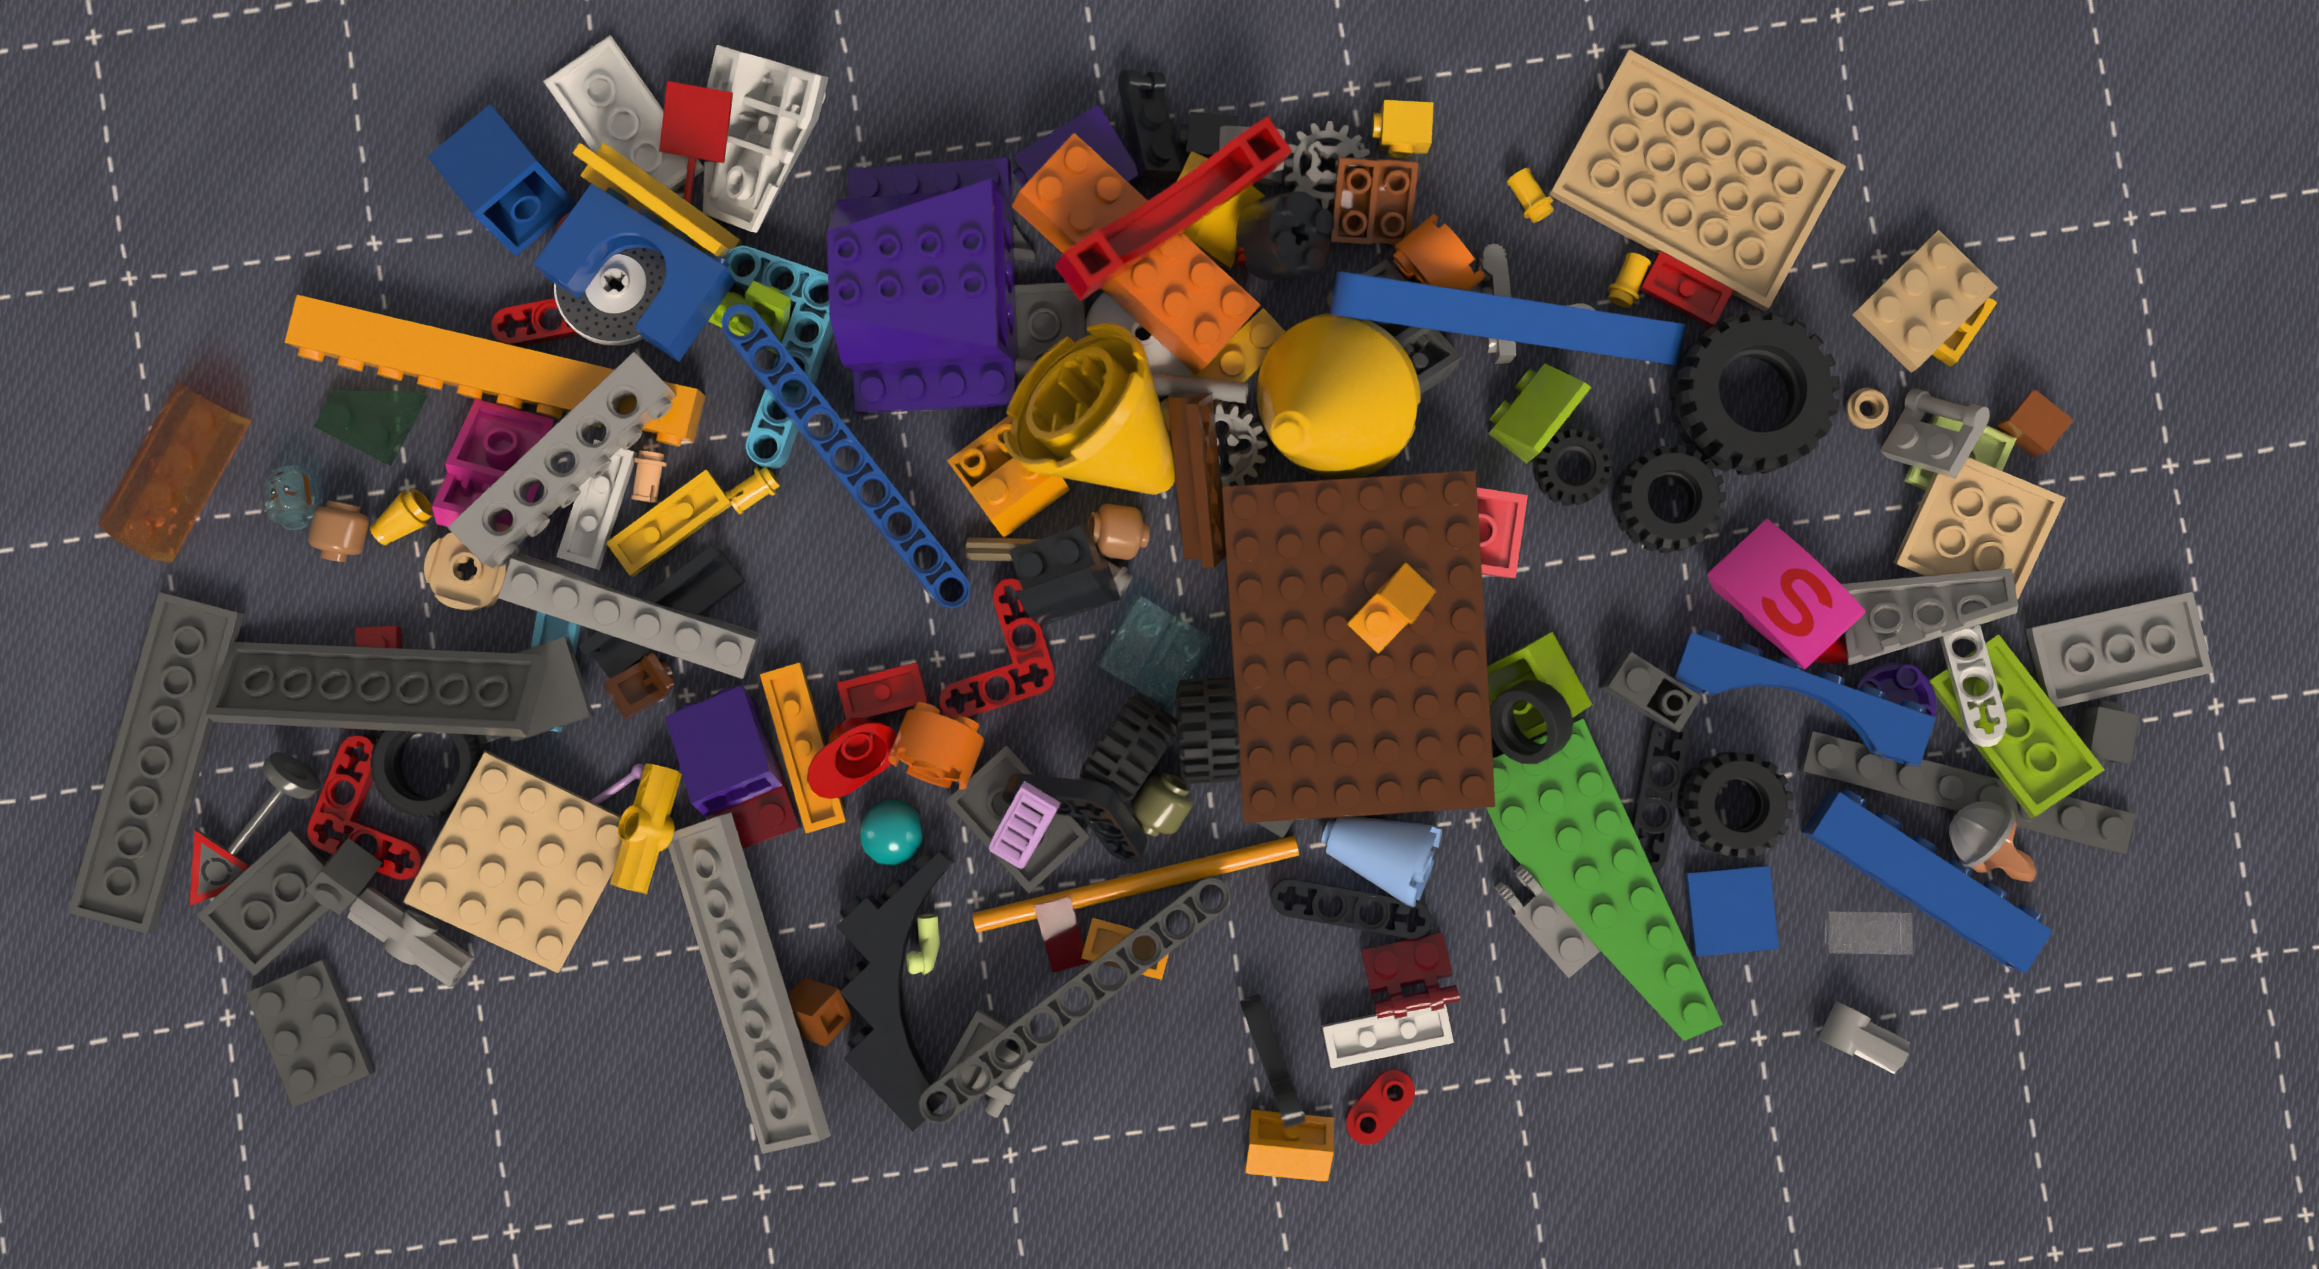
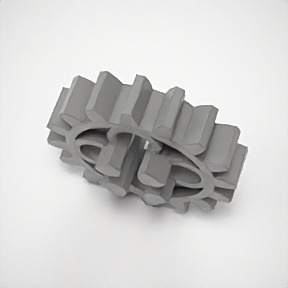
[1214,401,1267,487]

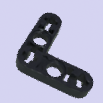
[1002,774,1148,862]
[1240,994,1306,1129]

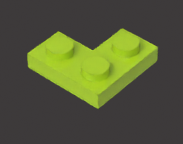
[708,280,791,354]

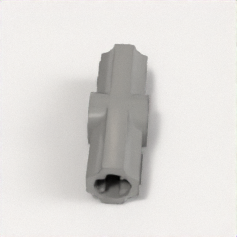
[347,887,474,987]

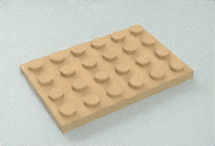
[1549,49,1846,312]

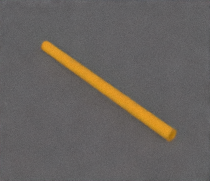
[972,836,1299,933]

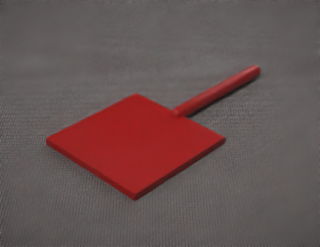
[659,81,733,204]

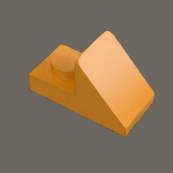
[1346,562,1436,654]

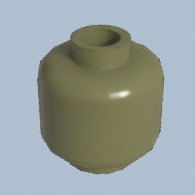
[1131,772,1193,837]

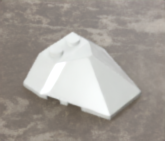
[703,45,829,233]

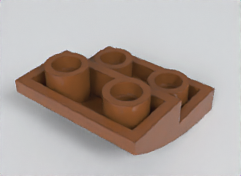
[1331,157,1419,245]

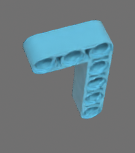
[725,246,833,470]

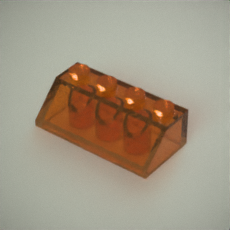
[98,381,252,563]

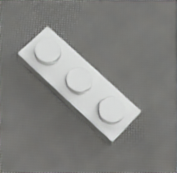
[556,439,637,570]
[1321,1004,1454,1068]

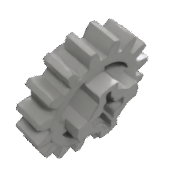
[1283,121,1370,209]

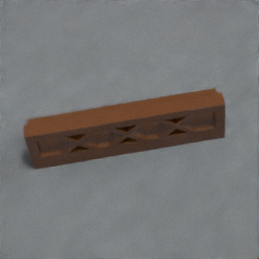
[1167,393,1226,568]

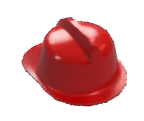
[807,717,897,799]

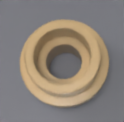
[1846,388,1889,429]

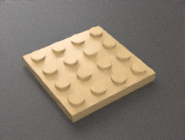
[403,750,622,973]

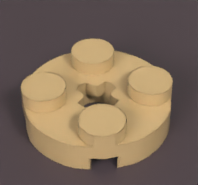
[424,532,510,611]

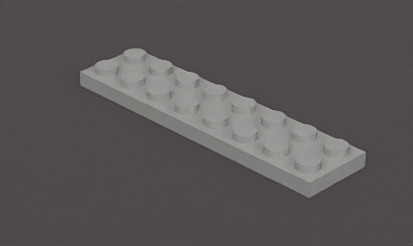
[668,813,831,1154]

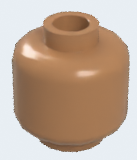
[308,500,369,562]
[1088,503,1150,560]

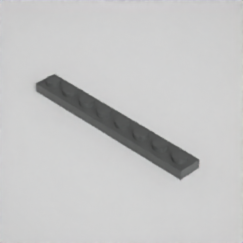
[1799,731,2136,854]

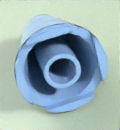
[1321,816,1442,907]

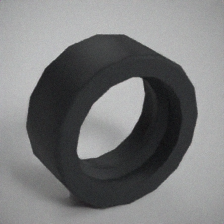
[1490,680,1573,764]

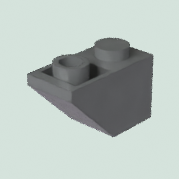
[1600,651,1702,732]

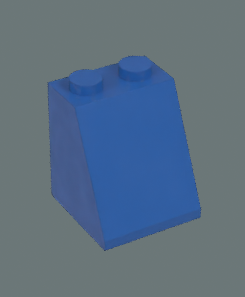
[427,104,577,257]

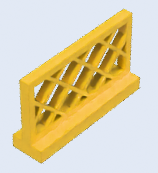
[573,142,742,259]

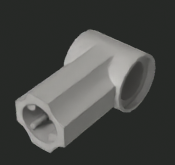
[1817,1001,1910,1074]

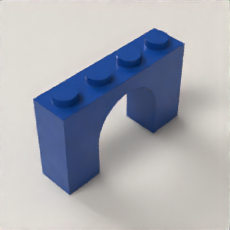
[533,184,736,362]

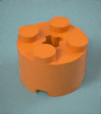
[1393,214,1485,291]
[888,702,984,790]

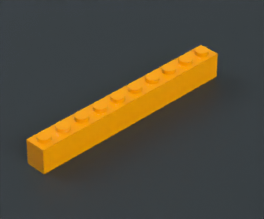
[284,295,706,447]

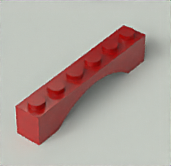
[1055,116,1292,301]

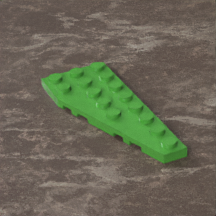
[1486,718,1723,1041]

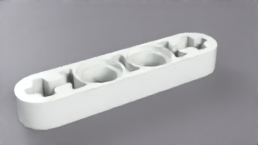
[1939,625,2007,747]

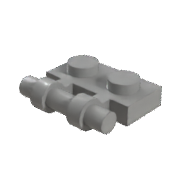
[939,1009,1034,1118]

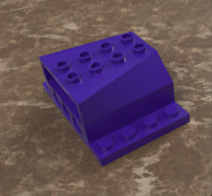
[827,157,1018,414]

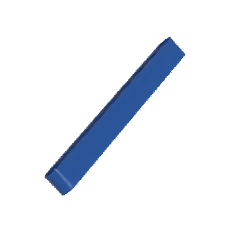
[1330,272,1686,366]
[722,304,970,608]

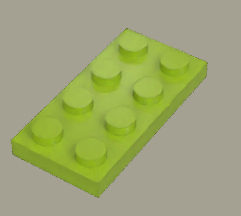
[1929,634,2105,819]

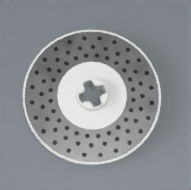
[554,248,666,346]

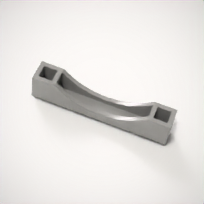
[498,554,760,679]

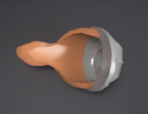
[1949,801,2036,882]

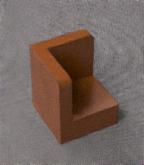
[1995,390,2073,457]
[788,978,853,1046]

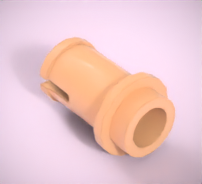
[631,450,667,503]

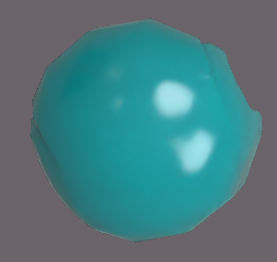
[860,798,923,866]

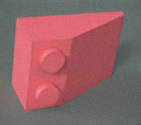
[1477,487,1528,578]

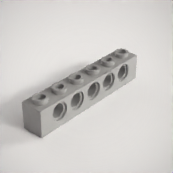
[447,352,676,568]

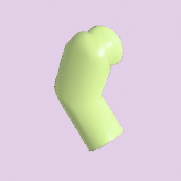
[906,914,940,975]

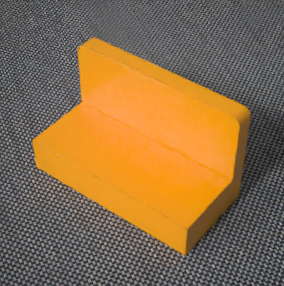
[1245,1110,1334,1181]

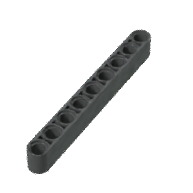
[919,878,1230,1124]

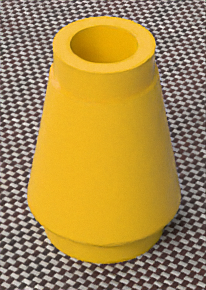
[370,489,434,545]

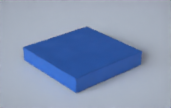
[1684,865,1779,957]

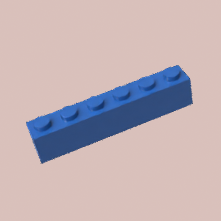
[1801,789,2053,973]

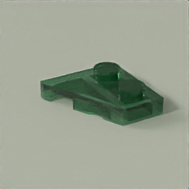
[314,390,428,465]

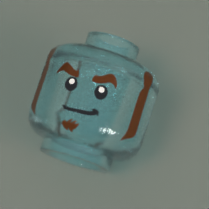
[262,466,321,530]

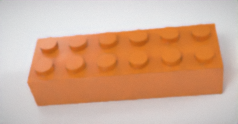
[1012,133,1260,375]

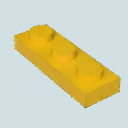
[606,470,731,577]

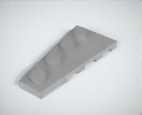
[1841,568,2018,666]

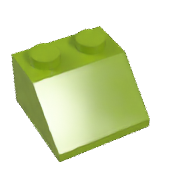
[1488,363,1591,464]
[1487,632,1593,739]

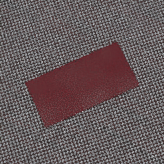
[1034,897,1089,973]

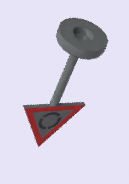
[189,752,321,906]

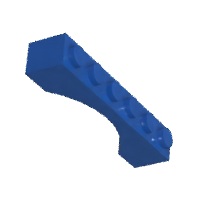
[1672,629,1936,767]

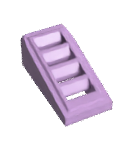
[988,781,1061,869]

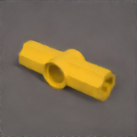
[610,763,682,894]

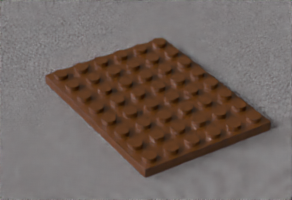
[1222,470,1495,823]

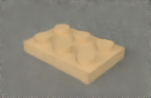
[1852,230,1998,373]

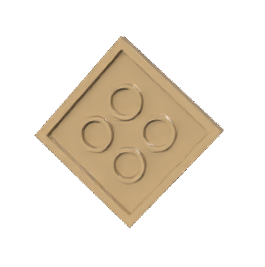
[1893,457,2065,600]

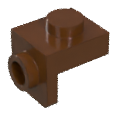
[603,652,674,720]

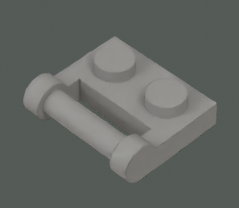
[1880,388,1990,479]

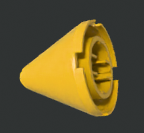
[1257,314,1421,479]
[1003,323,1176,495]

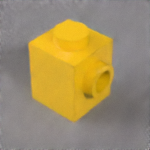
[1372,100,1434,158]

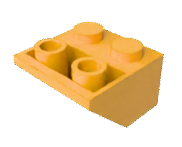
[947,416,1070,538]

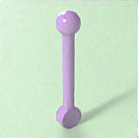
[590,764,645,805]

